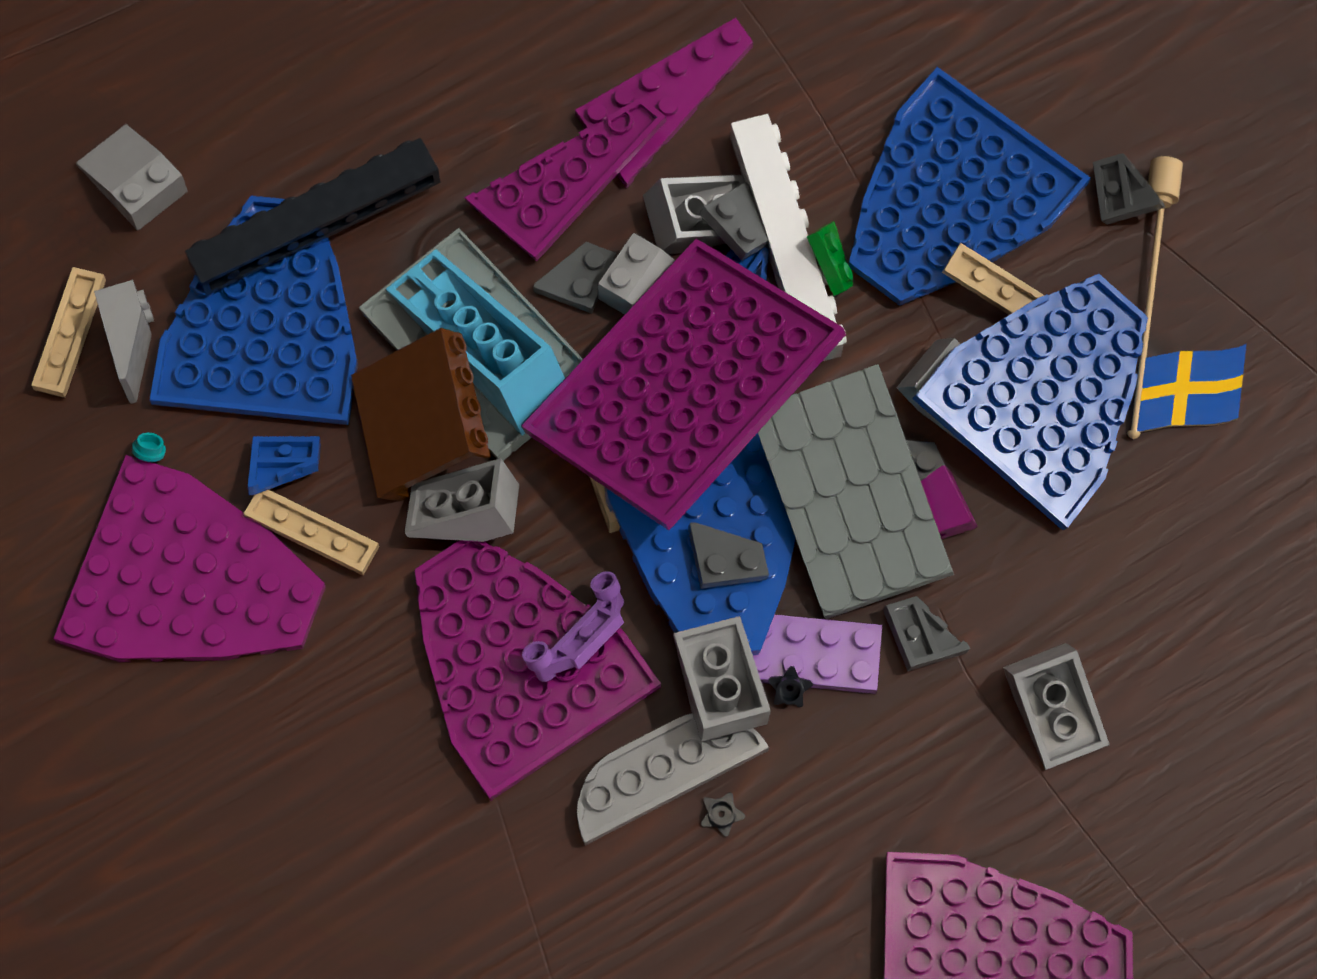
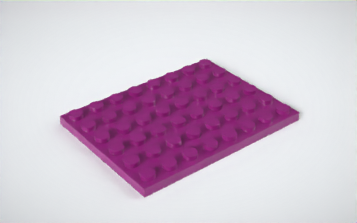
[522,238,846,530]

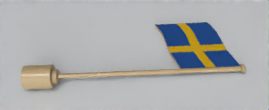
[1127,156,1246,439]

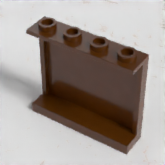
[351,328,490,502]

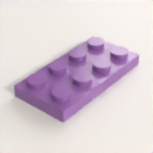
[753,615,882,694]

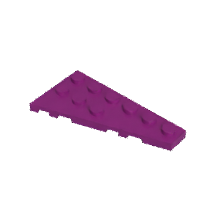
[575,18,753,188]
[464,97,667,262]

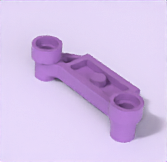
[522,571,624,682]

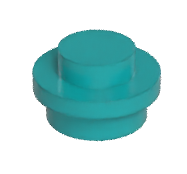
[132,432,166,463]

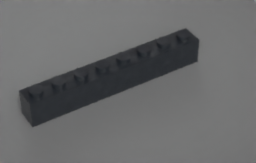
[185,137,441,296]

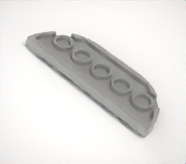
[577,713,769,846]

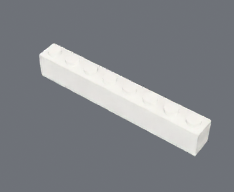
[730,114,847,361]

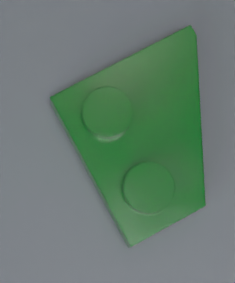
[807,221,853,296]

